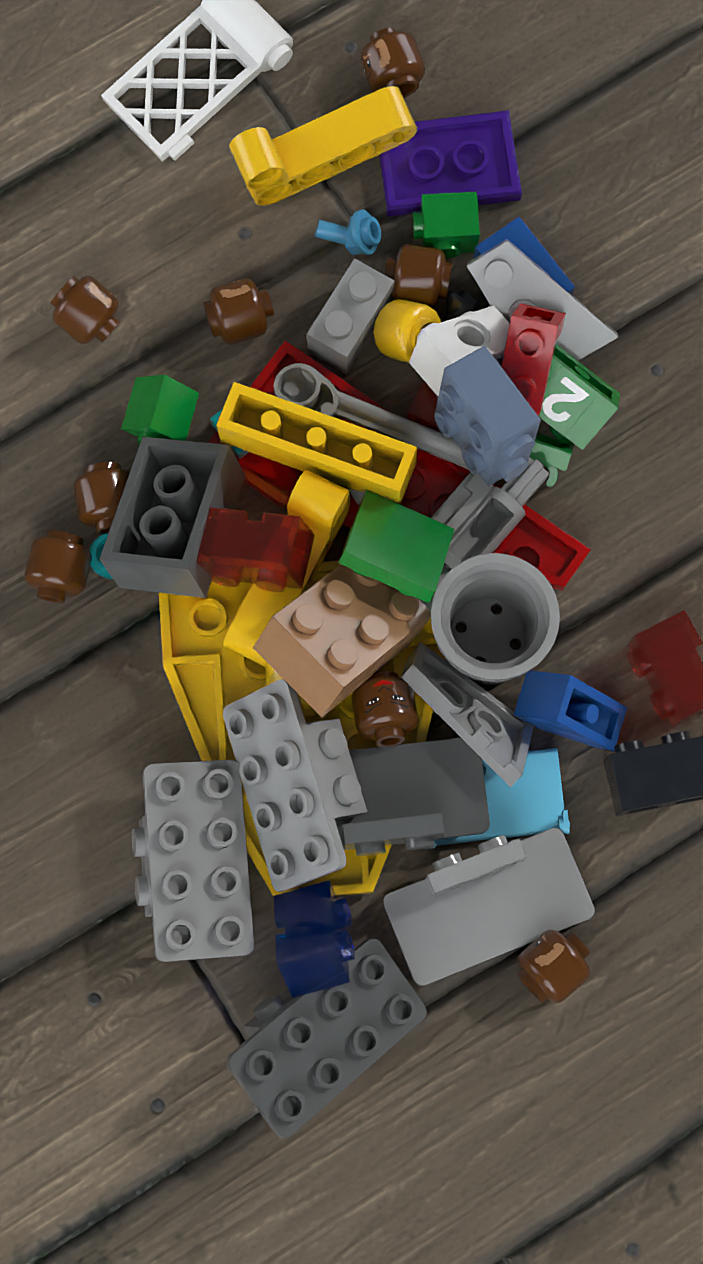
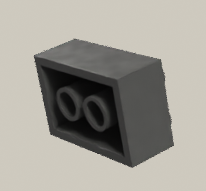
[100,437,246,598]

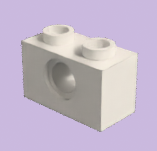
[409,305,510,396]

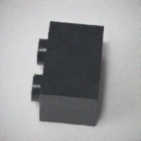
[604,731,703,817]

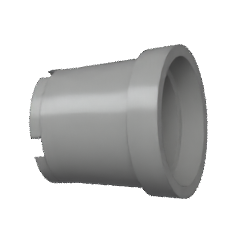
[431,553,560,685]

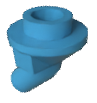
[314,210,381,255]

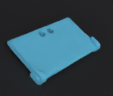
[426,748,570,849]

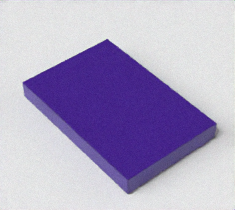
[378,110,522,216]

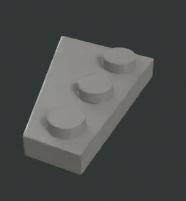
[467,239,619,361]
[401,642,534,787]

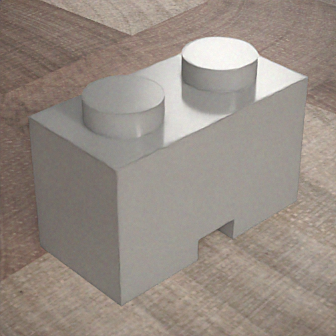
[307,258,395,375]

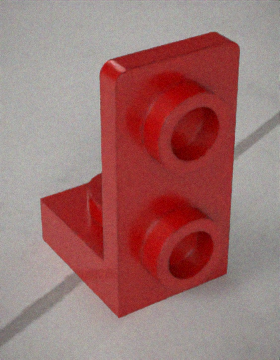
[501,303,566,415]

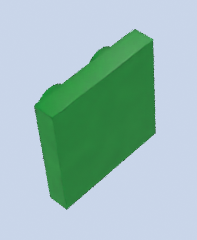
[339,490,454,603]

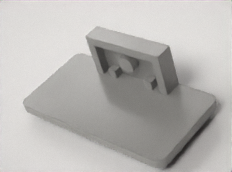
[223,679,367,892]
[132,760,254,962]
[383,828,595,986]

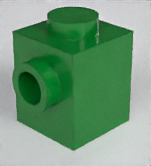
[412,192,480,259]
[121,374,199,445]

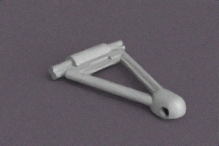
[274,363,550,611]

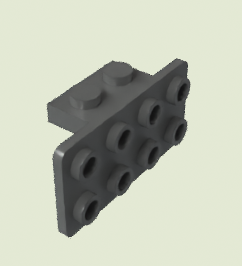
[335,738,490,856]
[226,939,427,1138]

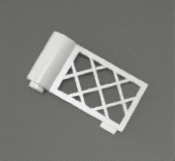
[101,0,293,162]

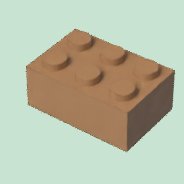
[253,565,431,717]

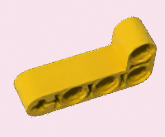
[229,86,417,206]
[223,470,350,667]

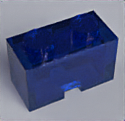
[274,880,355,998]

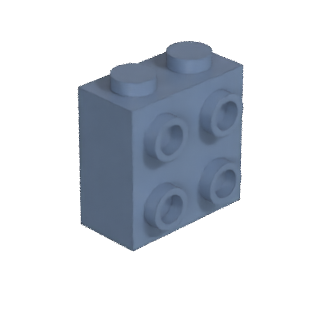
[434,345,541,486]

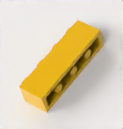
[216,382,417,504]

